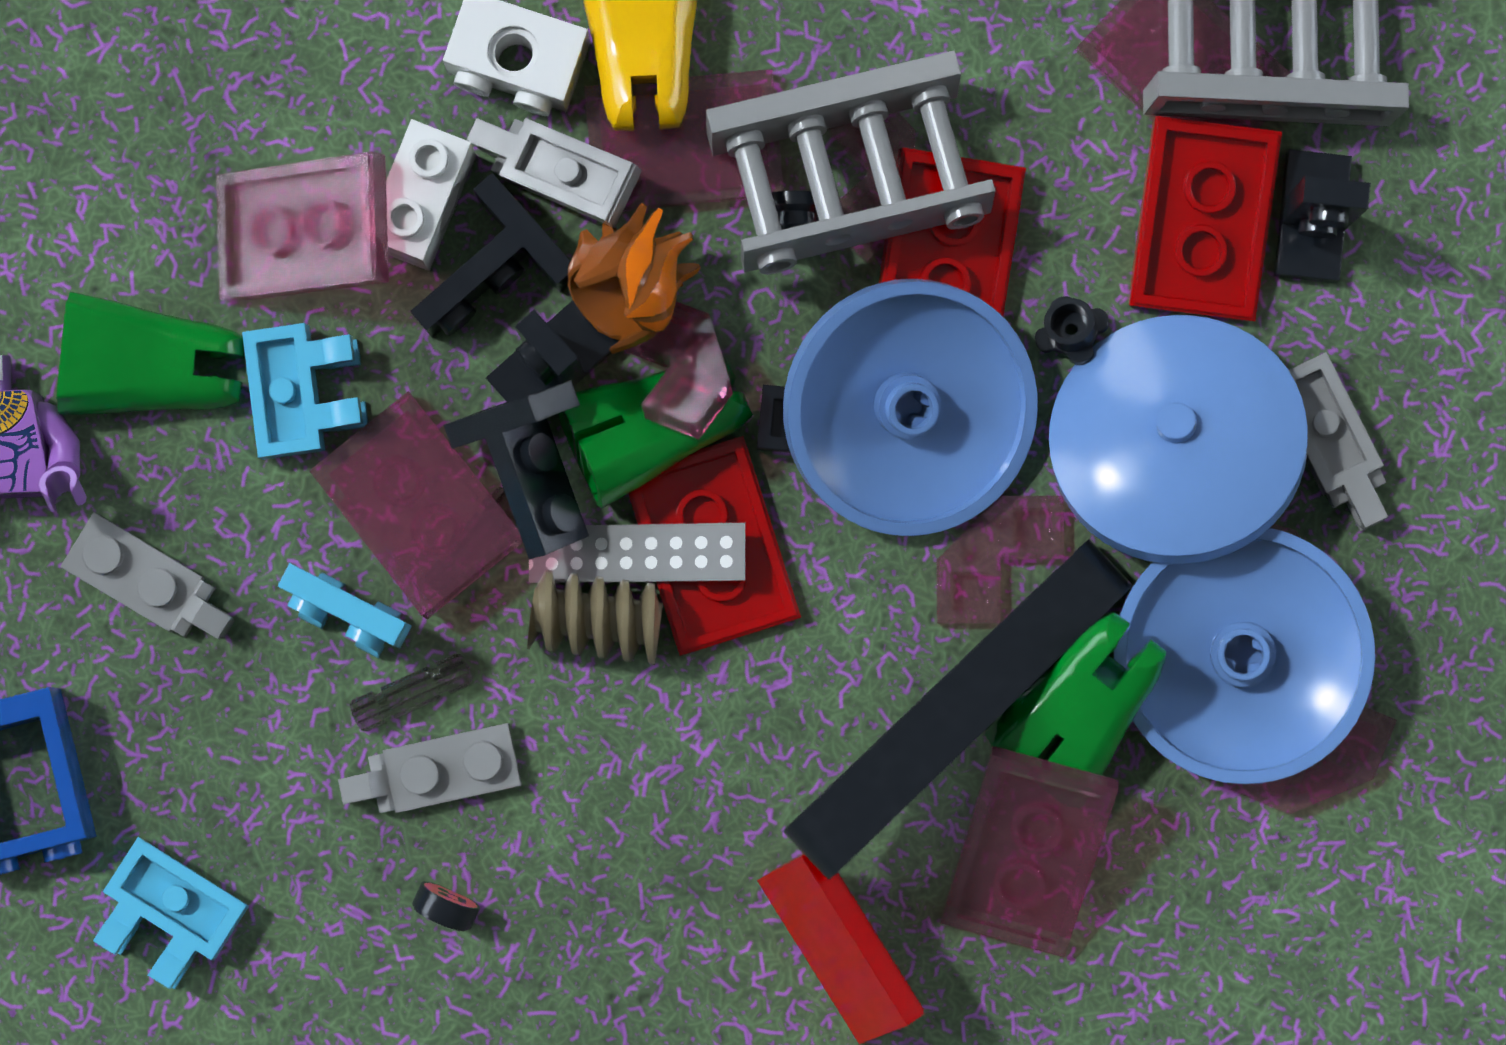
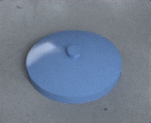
[783,279,1038,536]
[1049,315,1308,564]
[1114,528,1375,784]

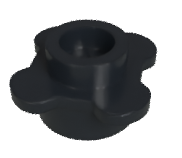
[1035,296,1109,365]

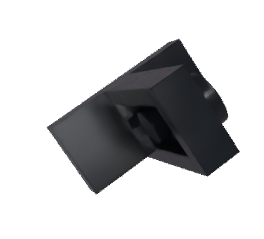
[1274,149,1371,283]
[410,173,570,338]
[486,300,619,402]
[443,381,589,560]

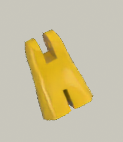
[583,0,697,131]

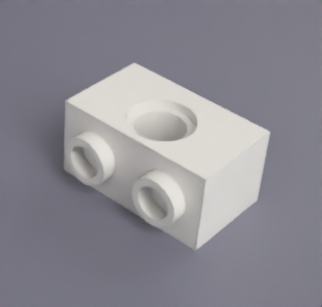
[443,0,590,116]
[363,119,477,271]

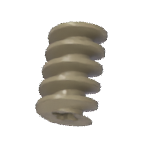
[527,570,663,665]

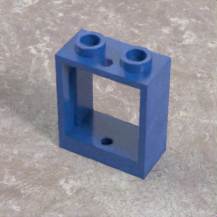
[0,687,97,875]

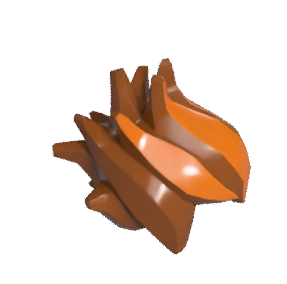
[568,203,701,354]

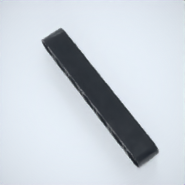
[783,539,1133,880]

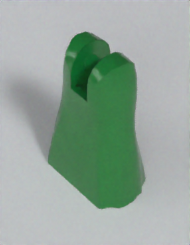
[56,292,245,415]
[557,357,753,509]
[985,612,1167,807]

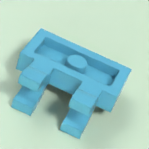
[242,323,369,460]
[278,563,412,658]
[93,837,249,989]

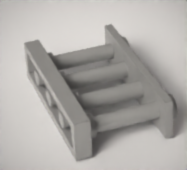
[1143,0,1409,126]
[706,50,995,274]

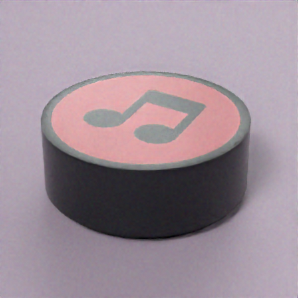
[412,882,480,931]

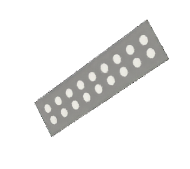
[529,523,745,583]

